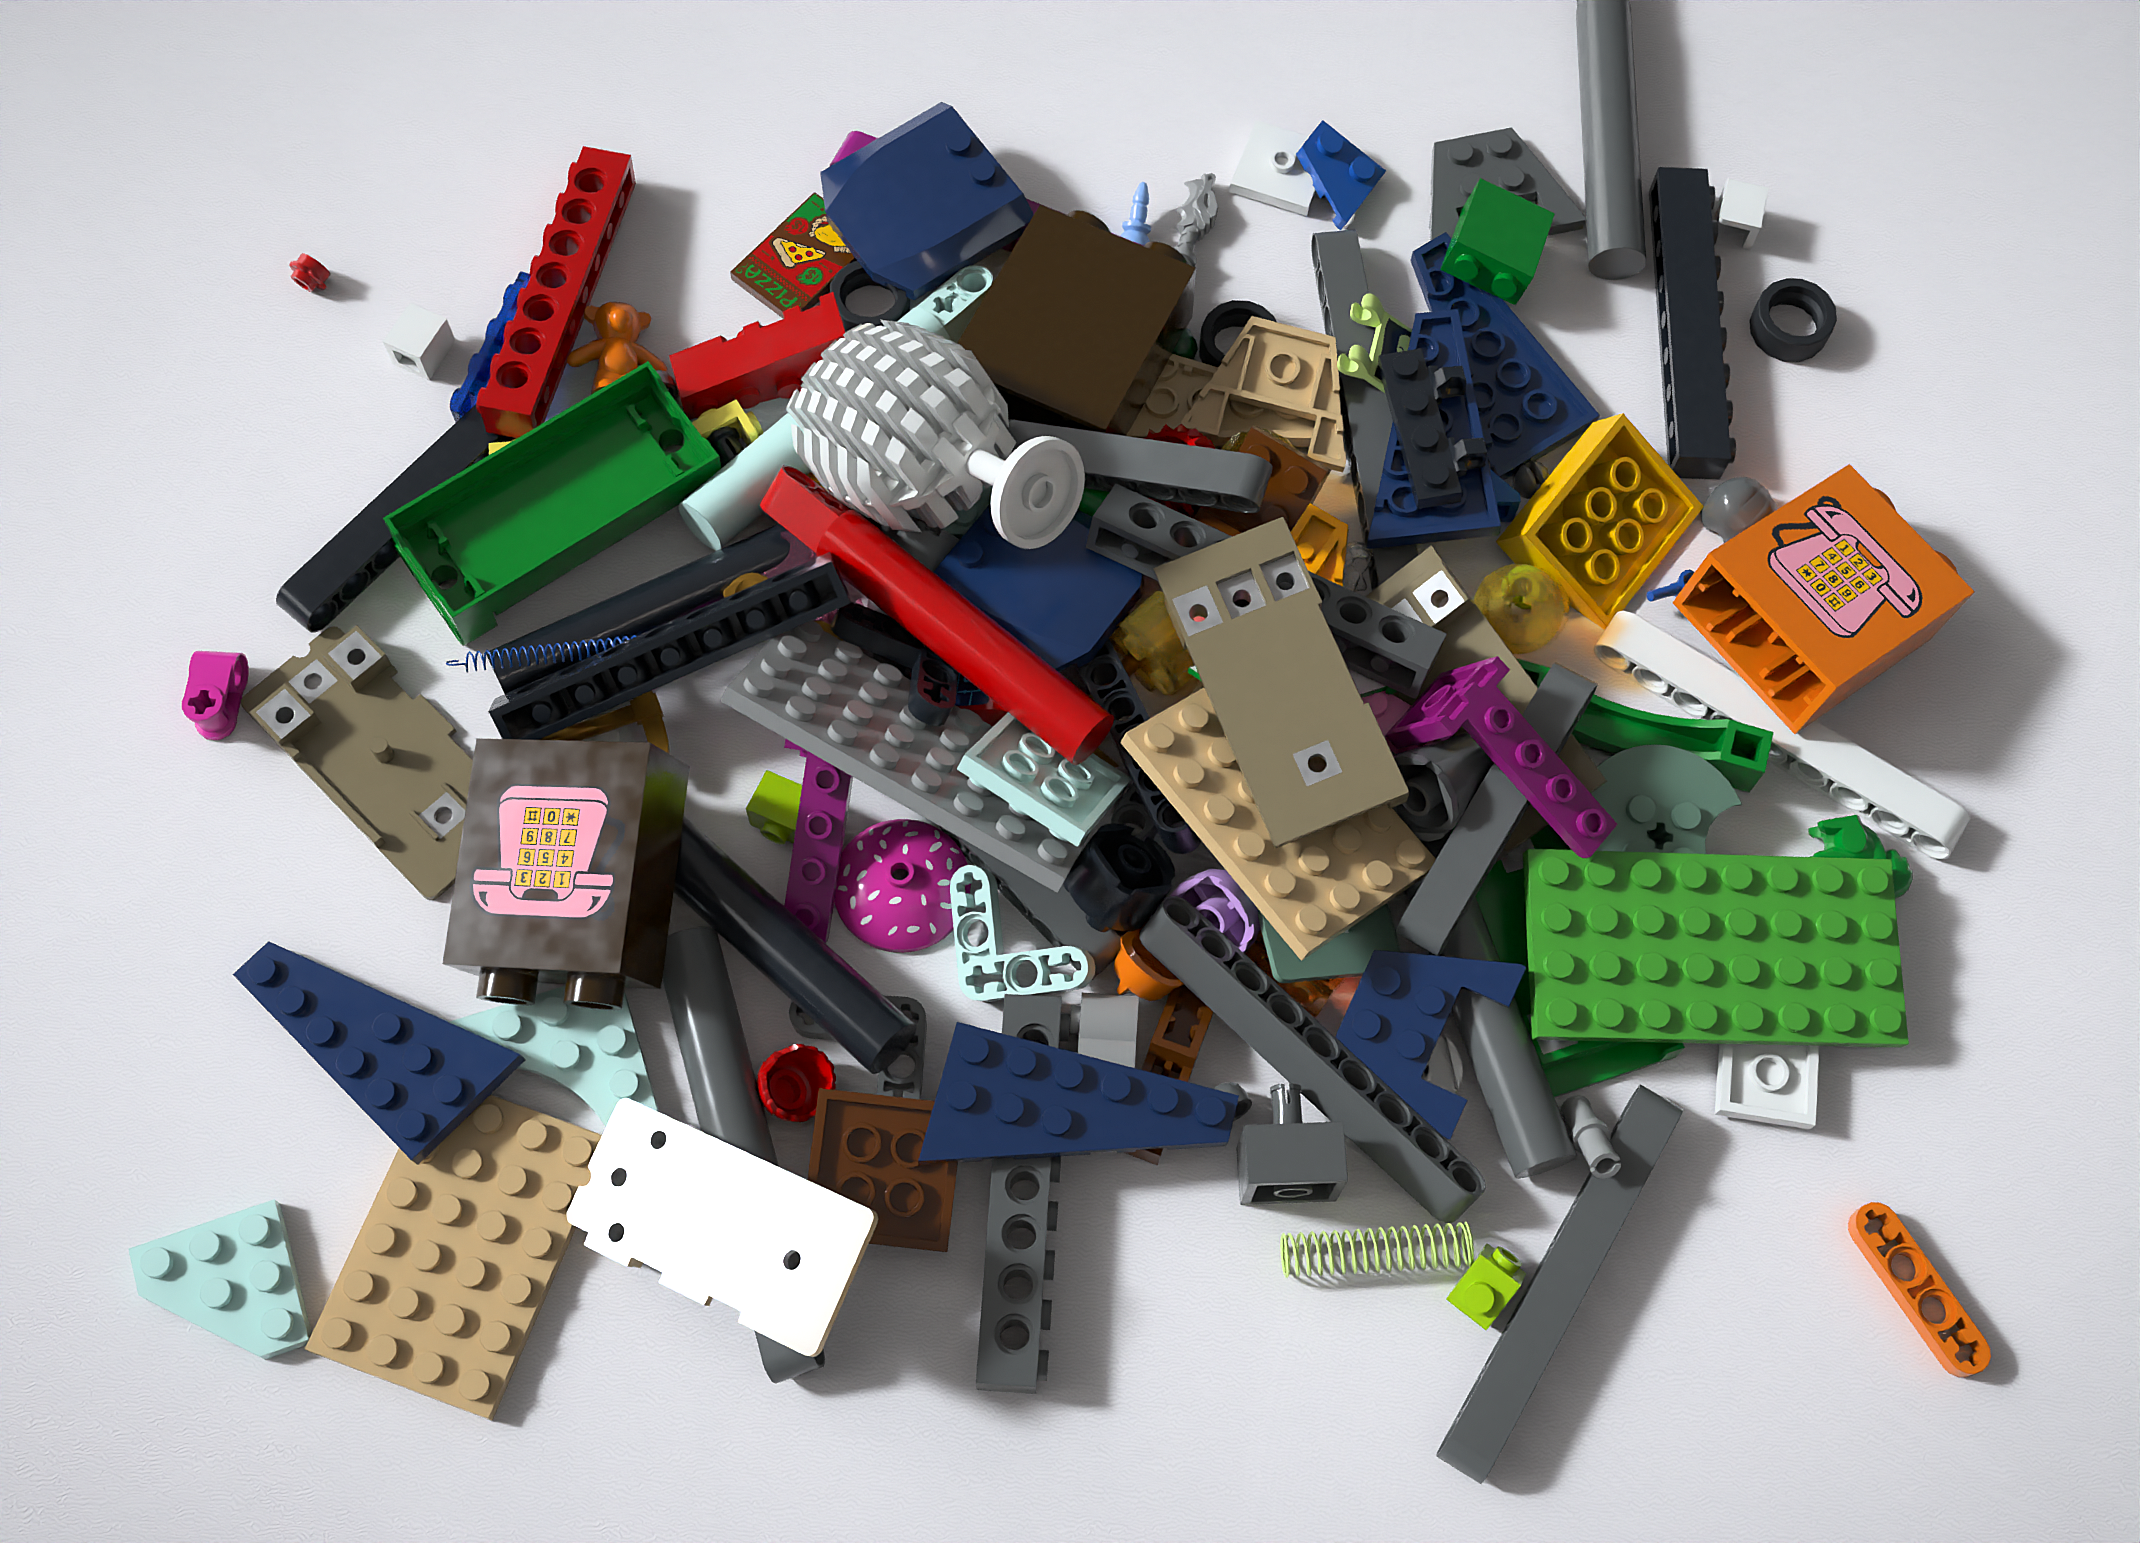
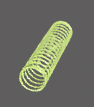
[1280,1222,1474,1278]

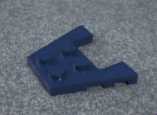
[1335,950,1526,1140]

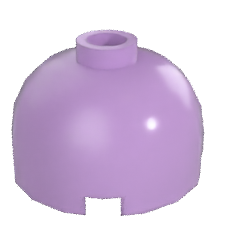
[1170,869,1261,953]

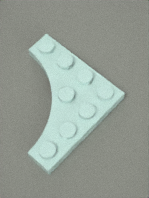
[450,986,659,1127]

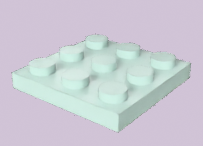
[957,713,1131,847]

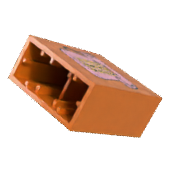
[1672,464,1975,734]

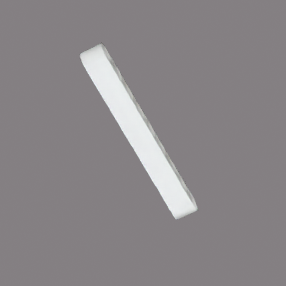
[1593,611,1970,859]

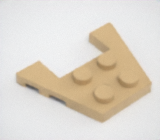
[1181,316,1346,472]

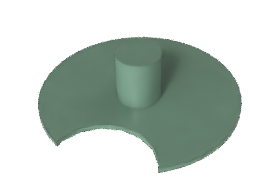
[1570,745,1742,854]

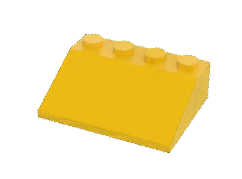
[1496,413,1704,629]

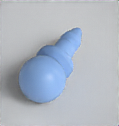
[1121,182,1151,245]

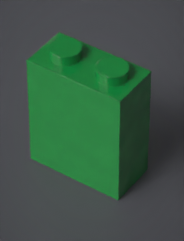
[1440,178,1555,306]

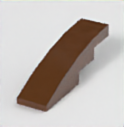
[1124,985,1214,1165]

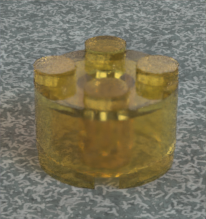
[1474,564,1570,654]
[1109,591,1195,696]

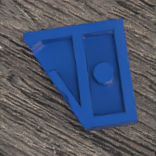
[1296,120,1386,230]

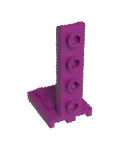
[1385,656,1618,858]
[784,739,853,943]

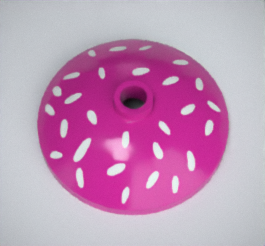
[834,819,971,953]

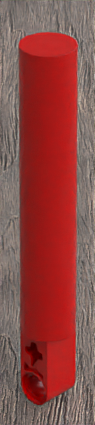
[760,465,1114,766]

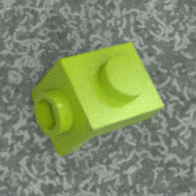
[1446,1243,1526,1330]

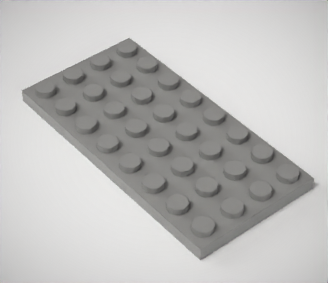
[721,620,1092,893]

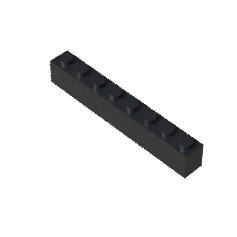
[1649,167,1736,480]

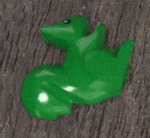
[1808,815,1913,899]

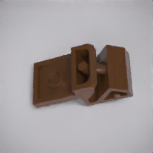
[1194,426,1331,537]

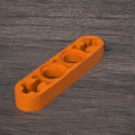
[1848,1202,1991,1378]

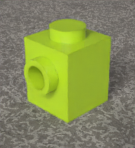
[746,770,802,845]

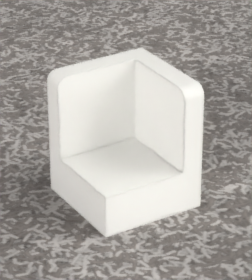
[1714,178,1769,250]
[383,303,455,380]

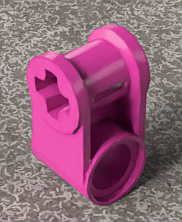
[182,651,249,740]

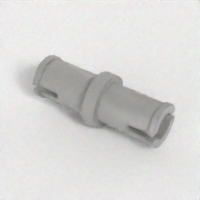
[1561,1095,1621,1179]

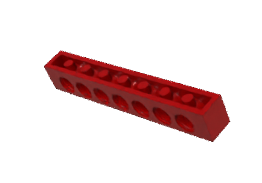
[476,146,636,438]

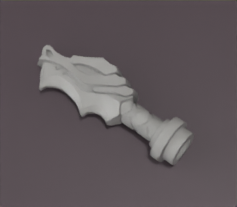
[1173,173,1219,267]

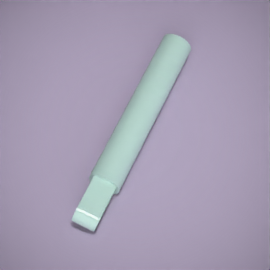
[678,265,993,551]

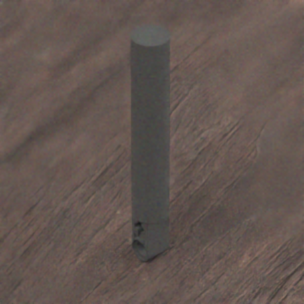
[1576,0,1646,280]
[1405,833,1577,1179]
[662,927,825,1384]

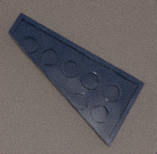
[1410,232,1600,480]
[1367,309,1501,549]
[233,941,526,1165]
[918,1022,1239,1165]

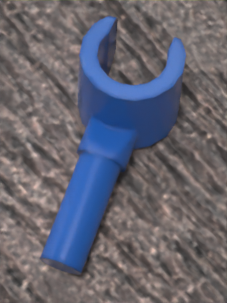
[1647,569,1695,602]

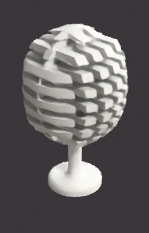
[786,320,1085,549]

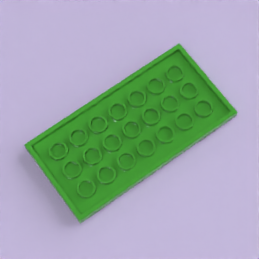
[1523,849,1909,1048]

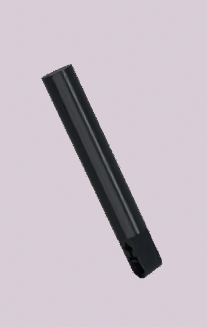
[486,506,880,694]
[674,816,917,1074]

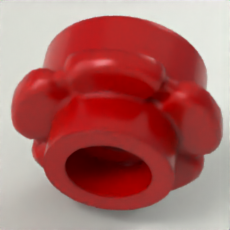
[289,253,331,292]

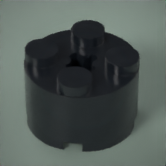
[1063,823,1175,932]

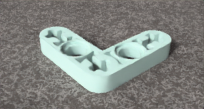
[950,865,1095,1002]

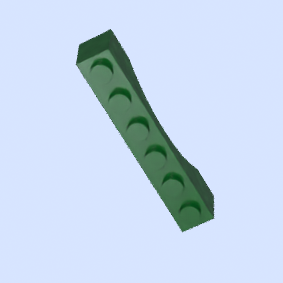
[1516,658,1774,793]

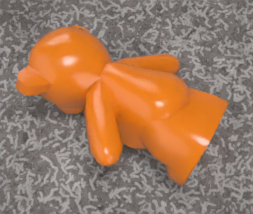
[567,302,668,395]

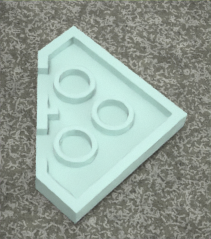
[128,1199,312,1360]

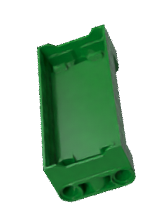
[383,361,721,647]

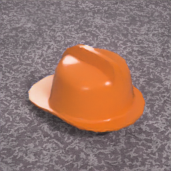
[1114,927,1184,1001]

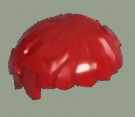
[757,1044,836,1122]

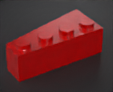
[669,292,846,420]

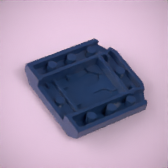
[820,102,1034,300]
[934,503,1144,672]

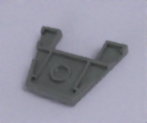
[1429,127,1586,241]

